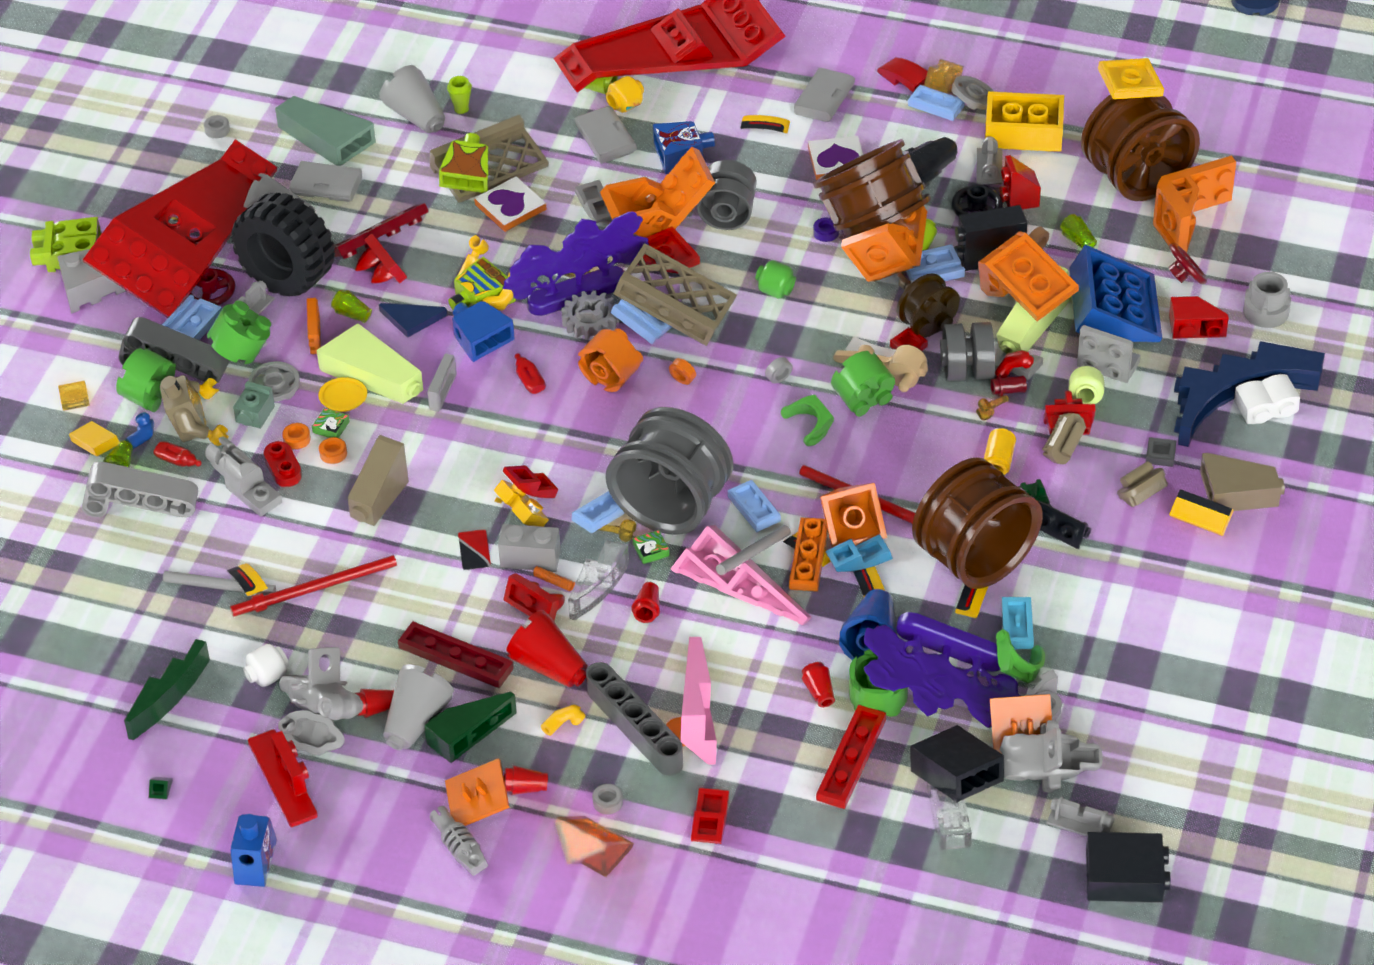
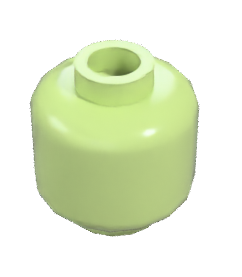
[1068,366,1105,404]

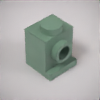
[233,381,275,429]

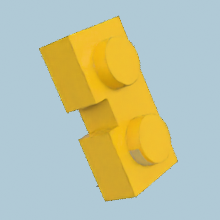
[494,480,549,527]

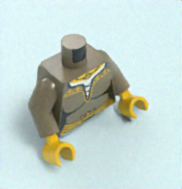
[160,375,229,446]

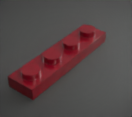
[334,203,429,259]
[398,621,514,689]

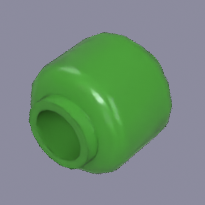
[755,260,796,299]

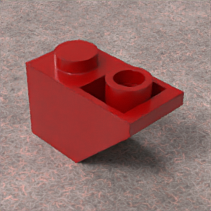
[1000,155,1041,210]
[1169,296,1229,339]

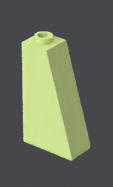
[996,265,1072,354]
[317,323,423,404]

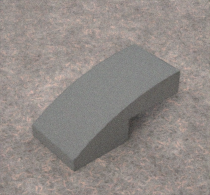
[575,180,612,223]

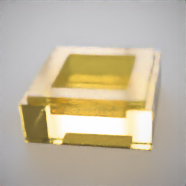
[58,380,90,411]

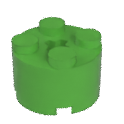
[207,300,271,364]
[116,348,176,412]
[831,351,895,417]
[849,649,908,717]

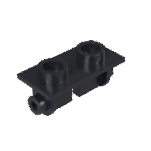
[1038,500,1092,549]

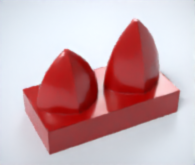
[355,234,407,284]
[503,573,565,621]

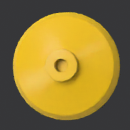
[318,377,367,412]

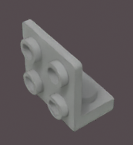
[1077,325,1141,383]

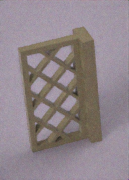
[430,114,549,203]
[614,243,737,346]

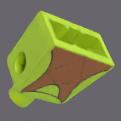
[439,133,488,193]

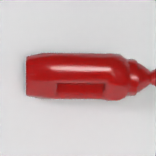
[515,353,546,394]
[153,441,202,467]

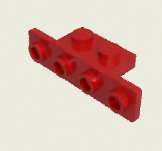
[248,729,318,827]

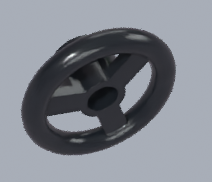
[951,184,1003,217]

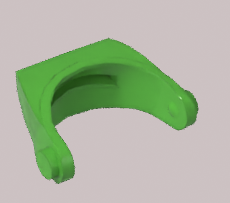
[780,395,834,446]
[996,630,1045,684]

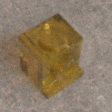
[924,59,964,93]

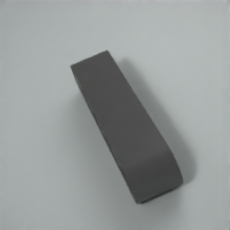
[586,662,683,776]

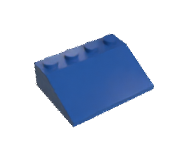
[1069,245,1162,342]

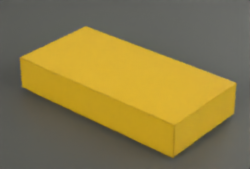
[69,421,119,457]

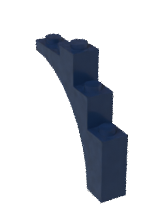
[1174,341,1325,447]

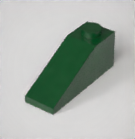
[424,691,517,763]

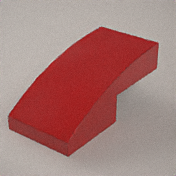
[877,57,928,92]
[503,465,559,498]
[691,788,730,844]

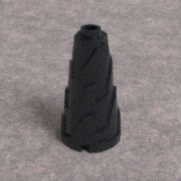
[903,137,958,191]

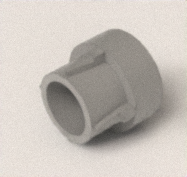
[1243,271,1291,328]

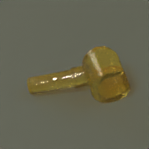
[976,395,1009,420]
[598,519,636,542]

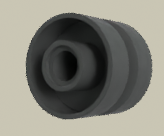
[697,160,757,230]
[940,322,995,382]

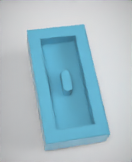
[1001,597,1034,649]

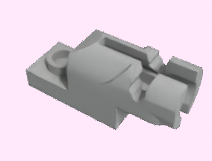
[205,436,283,517]

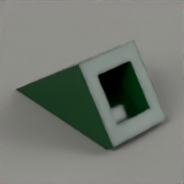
[148,777,173,799]

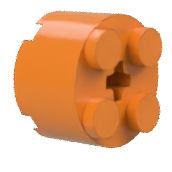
[578,328,643,392]

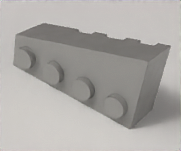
[57,249,126,314]

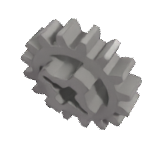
[561,291,620,340]

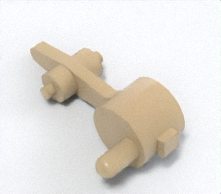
[833,345,928,392]

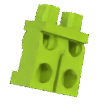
[30,217,102,272]

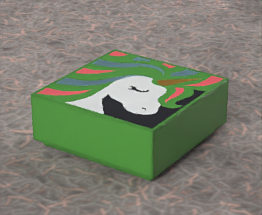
[312,408,350,438]
[633,530,670,564]

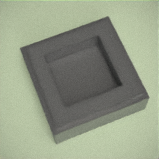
[1146,437,1177,467]

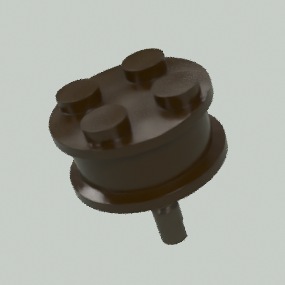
[896,273,960,337]

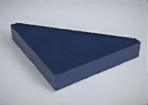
[379,303,448,338]

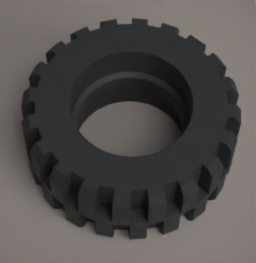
[232,192,335,296]

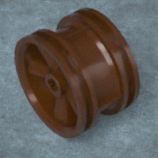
[1081,94,1200,201]
[813,139,931,243]
[912,458,1042,589]

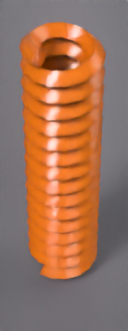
[533,566,575,591]

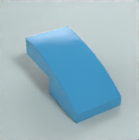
[826,534,893,572]

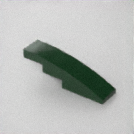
[124,639,210,740]

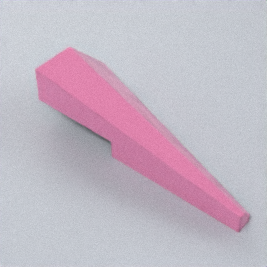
[671,525,812,625]
[681,637,717,765]

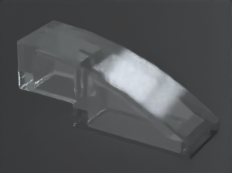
[568,540,629,620]
[927,783,972,850]

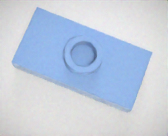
[908,85,965,121]
[728,480,781,532]
[572,491,625,533]

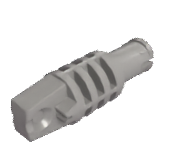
[429,806,488,876]

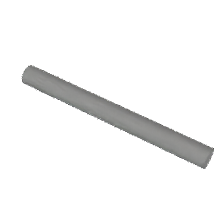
[716,525,791,575]
[163,571,276,595]

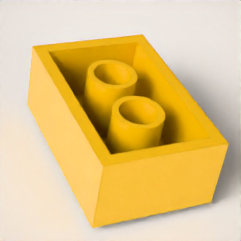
[985,91,1064,152]

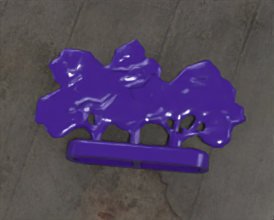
[503,211,649,316]
[864,612,1021,728]

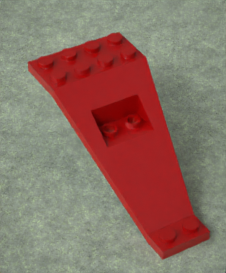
[553,0,786,93]
[83,139,278,318]

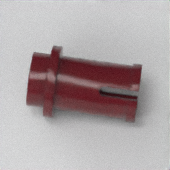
[991,375,1027,397]

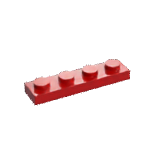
[816,705,886,809]

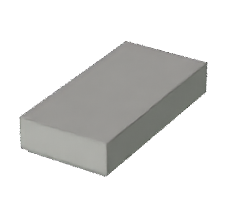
[427,354,457,412]

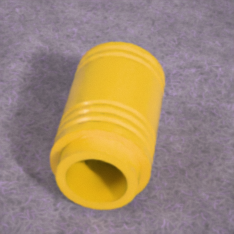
[983,428,1016,475]

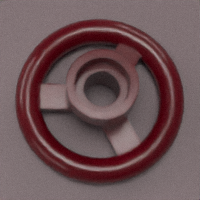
[1168,243,1207,285]
[186,268,236,305]

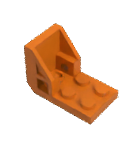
[600,147,715,238]
[1153,155,1236,253]
[841,206,928,282]
[978,231,1079,322]

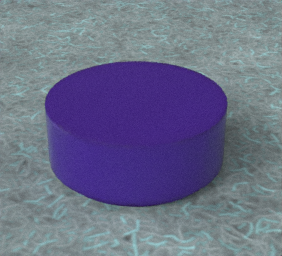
[813,217,839,242]

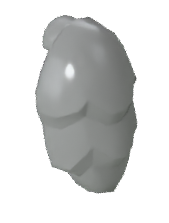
[278,710,345,756]

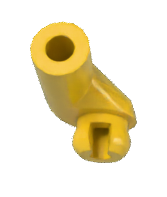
[541,704,586,736]

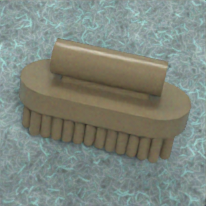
[1042,413,1086,464]
[1117,461,1168,507]

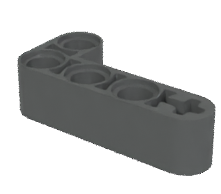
[118,317,230,384]

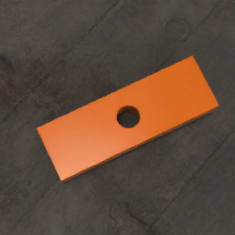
[789,517,828,591]

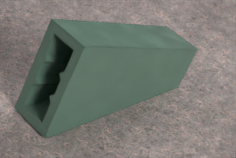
[275,96,376,166]

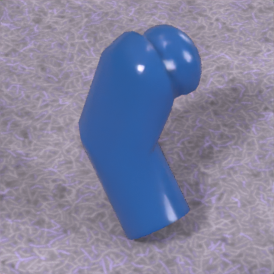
[125,412,155,450]

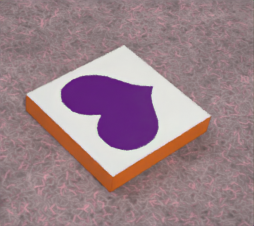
[808,136,863,180]
[474,176,547,232]

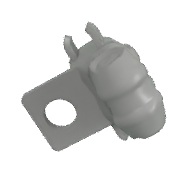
[279,647,363,720]
[1000,720,1103,792]

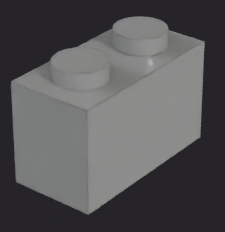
[498,524,561,572]

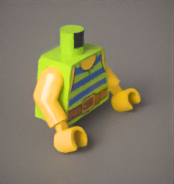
[448,235,516,311]

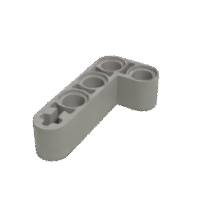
[82,462,198,517]

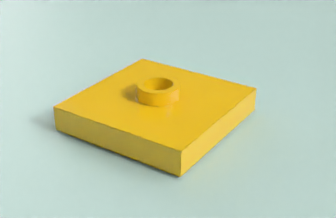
[1098,58,1164,99]

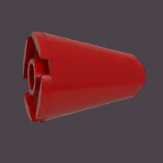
[506,610,588,688]

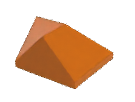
[820,483,887,548]

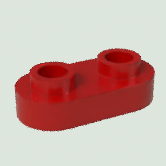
[264,441,302,487]

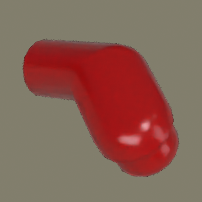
[995,350,1034,378]

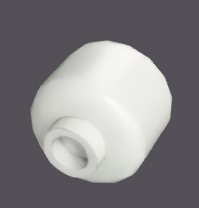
[243,644,289,687]

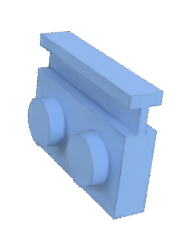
[906,244,965,281]
[162,294,222,340]
[610,299,672,344]

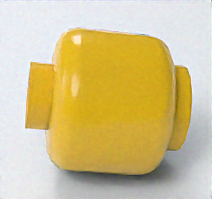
[606,76,644,113]

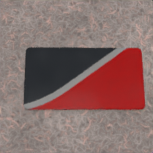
[458,529,491,570]

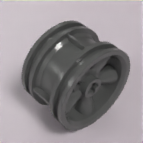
[605,407,733,535]

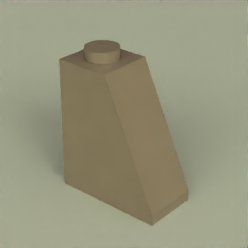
[348,435,409,526]
[1200,453,1285,511]

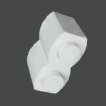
[1234,374,1300,424]

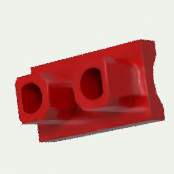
[1043,391,1096,435]

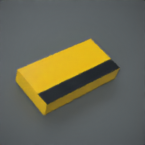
[1169,489,1234,537]

